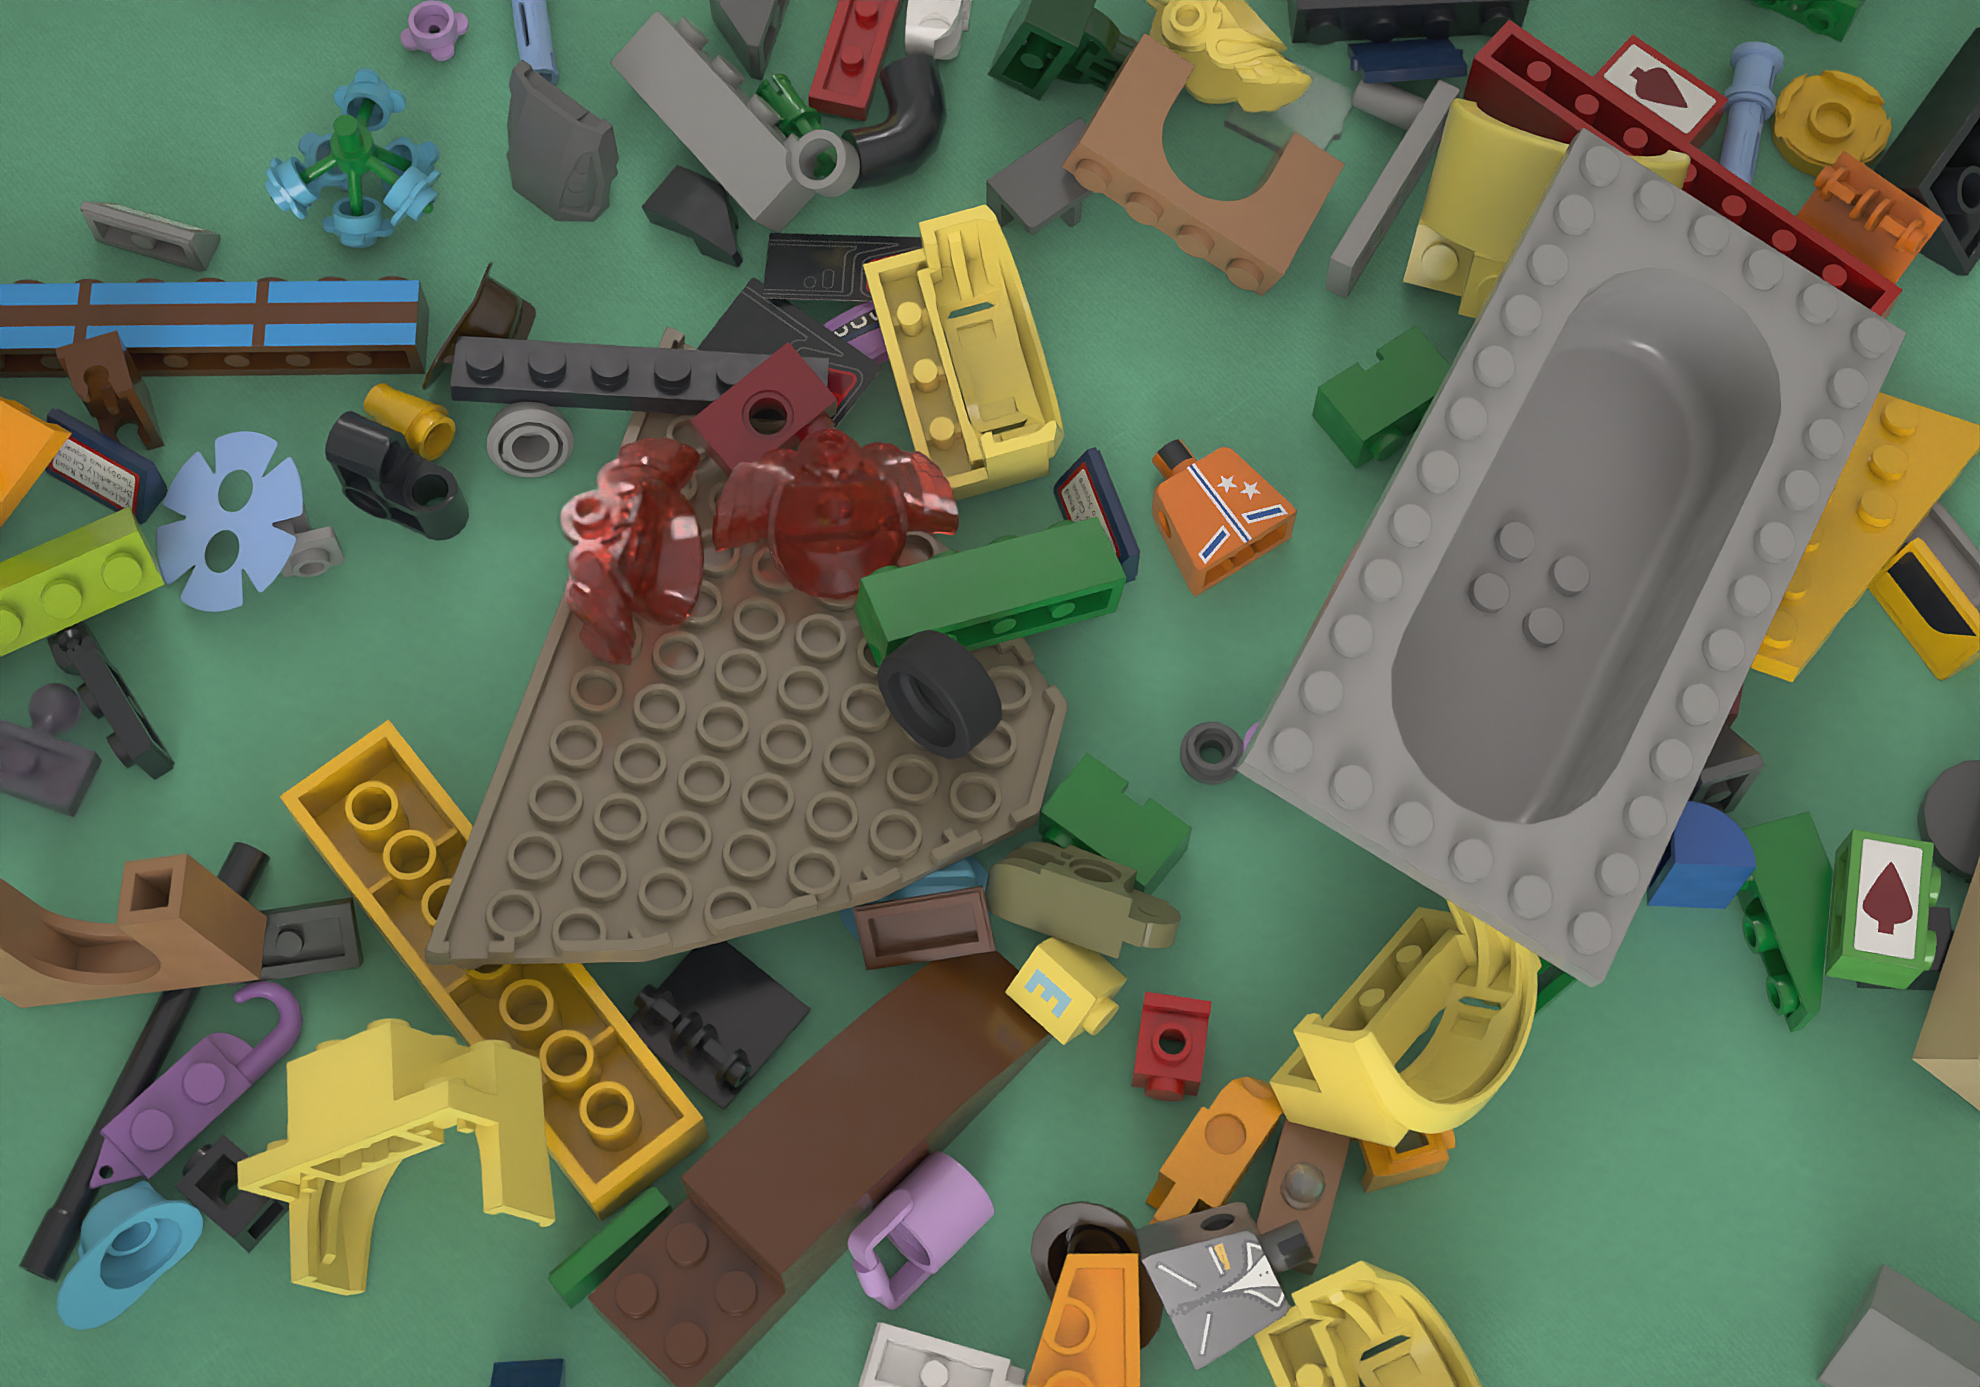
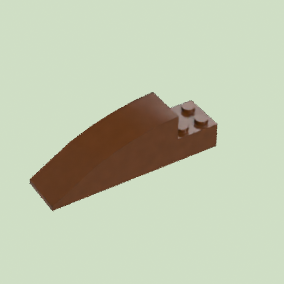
[587,950,1054,1387]

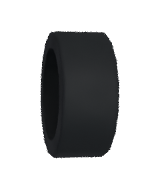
[877,629,1002,760]

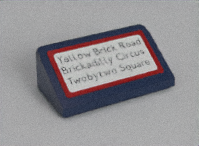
[45,408,168,525]
[1053,447,1140,583]

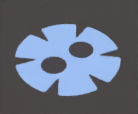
[156,431,303,612]

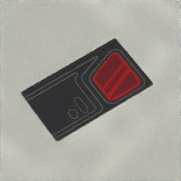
[763,233,923,301]
[696,277,882,442]

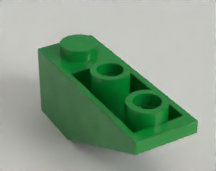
[1737,811,1833,1032]

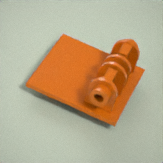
[1796,151,1944,284]

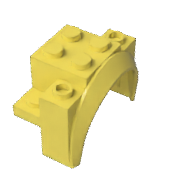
[238,1018,556,1296]

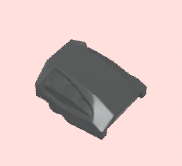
[506,60,619,222]

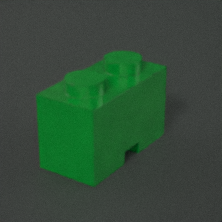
[1312,325,1451,469]
[1038,753,1192,895]

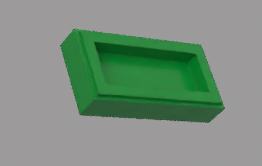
[547,1187,673,1309]

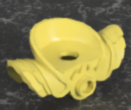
[1146,0,1312,113]

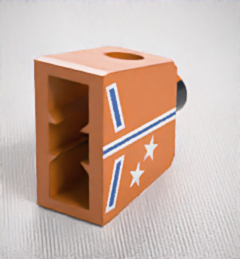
[1151,439,1297,597]

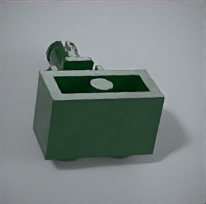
[987,0,1137,100]

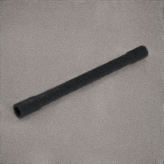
[19,842,270,1283]

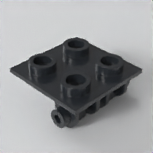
[628,940,811,1110]

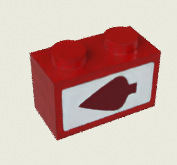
[1593,34,1729,149]

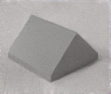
[1816,1264,1980,1387]

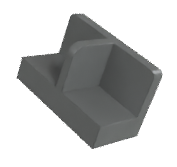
[986,118,1094,234]

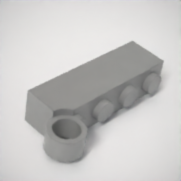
[610,10,860,233]

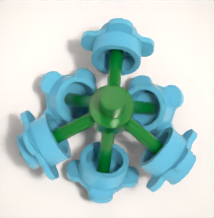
[265,68,441,248]

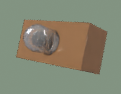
[1255,1117,1351,1276]

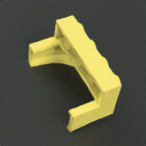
[863,204,1065,508]
[1269,899,1542,1147]
[1254,1260,1482,1387]

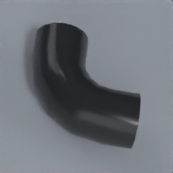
[841,54,947,190]

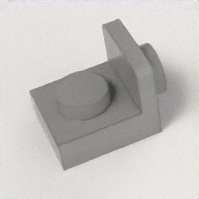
[272,501,344,578]

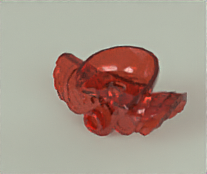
[712,428,959,599]
[560,437,704,665]

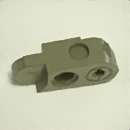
[984,842,1181,959]

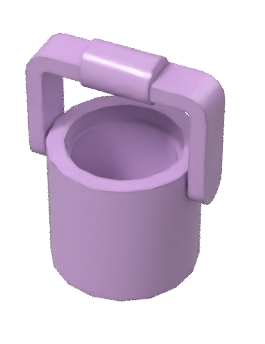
[848,1151,995,1310]

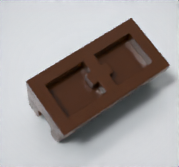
[55,330,164,451]

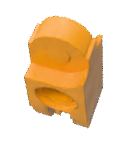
[1145,1076,1285,1225]

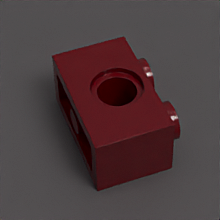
[690,342,837,491]

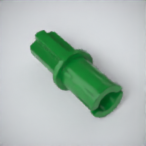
[756,73,837,177]

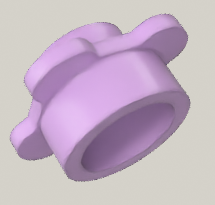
[400,0,469,61]

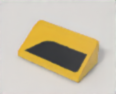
[1868,537,1980,681]

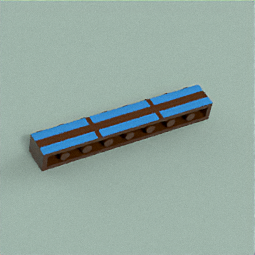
[0,276,430,378]

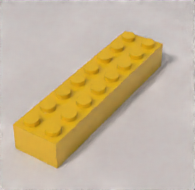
[279,719,710,1222]

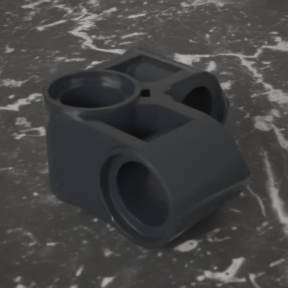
[325,411,469,541]

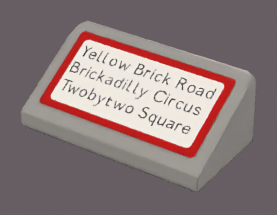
[80,201,220,272]

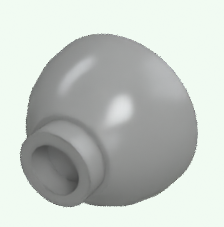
[486,402,574,478]

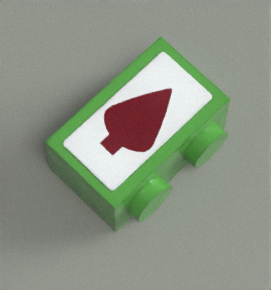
[1824,829,1941,990]

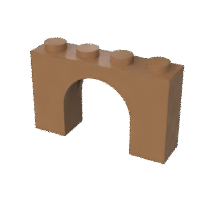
[1061,33,1345,296]
[0,854,267,1008]

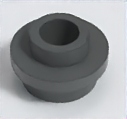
[1180,722,1242,785]

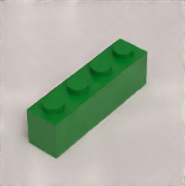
[855,516,1127,669]

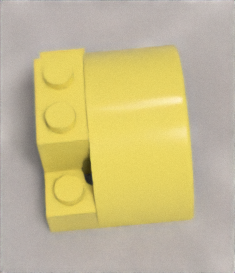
[1403,98,1690,319]

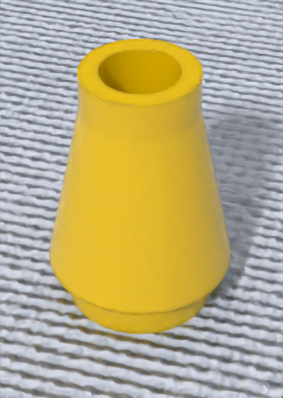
[364,383,455,461]

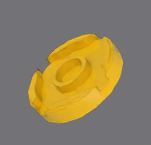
[1770,70,1892,177]

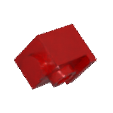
[1131,991,1212,1102]

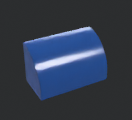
[1647,801,1756,909]

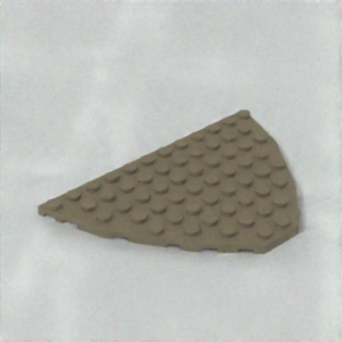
[425,327,1069,970]

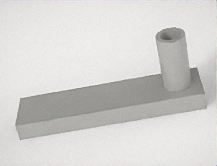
[1325,79,1460,299]

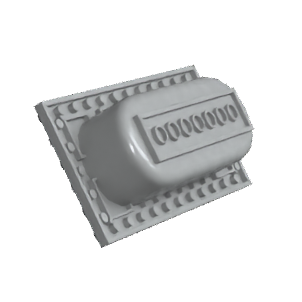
[1232,128,1906,987]

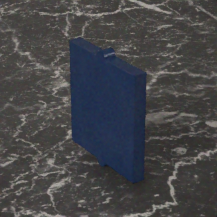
[1348,38,1468,84]

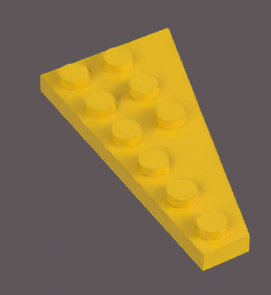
[1750,392,1980,682]

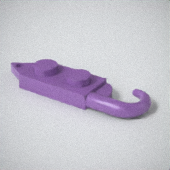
[89,981,303,1189]

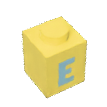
[1005,936,1127,1045]

